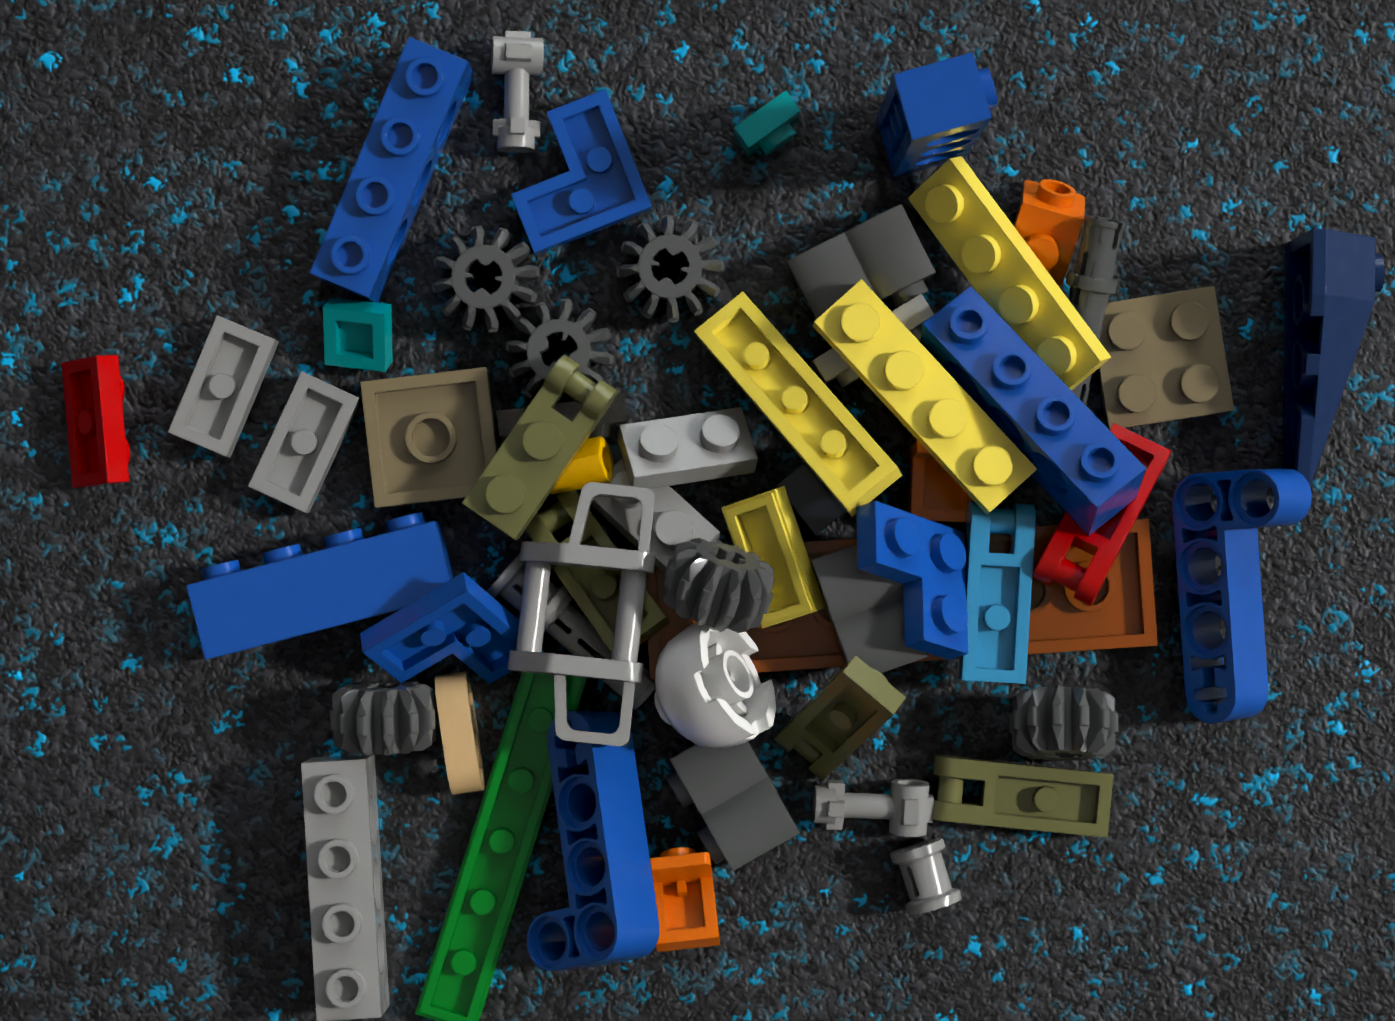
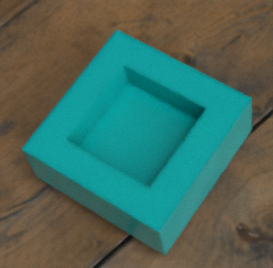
[733,90,801,157]
[323,297,393,372]

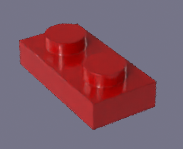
[61,355,130,488]

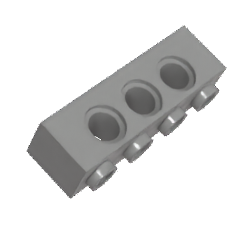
[301,754,390,1021]

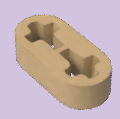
[435,671,485,795]

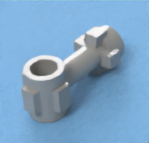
[491,31,544,153]
[813,779,934,837]

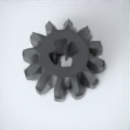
[616,215,724,324]
[432,225,540,334]
[506,299,614,407]
[663,538,775,633]
[329,680,439,756]
[1009,685,1119,762]

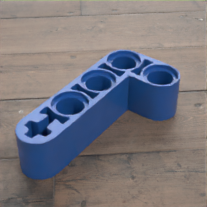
[1172,468,1312,724]
[527,711,659,971]

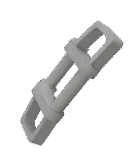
[507,482,656,747]

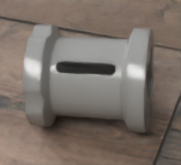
[890,837,962,915]

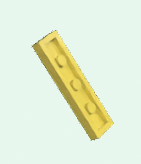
[908,156,1111,391]
[813,279,1037,515]
[694,291,902,516]

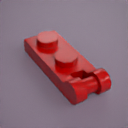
[1033,423,1171,607]

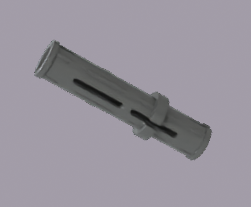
[1066,215,1126,406]

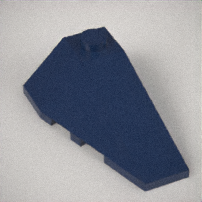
[1282,228,1385,486]

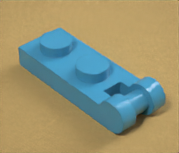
[958,500,1036,684]

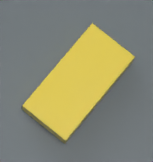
[721,486,826,629]

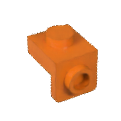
[1013,179,1085,287]
[908,440,972,525]
[650,847,720,952]

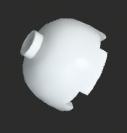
[654,622,776,748]

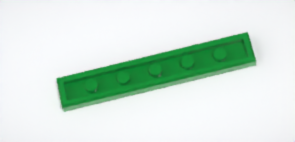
[415,672,587,1021]

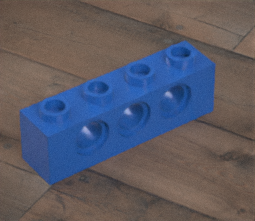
[310,37,474,303]
[876,52,998,178]
[920,286,1146,536]

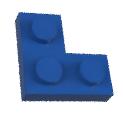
[511,89,652,256]
[856,501,968,660]
[360,572,519,684]

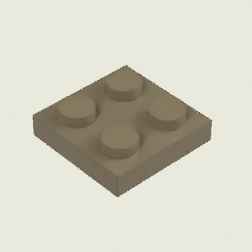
[1096,286,1234,430]
[360,367,498,508]

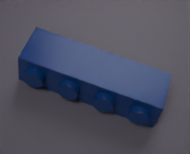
[186,512,455,660]

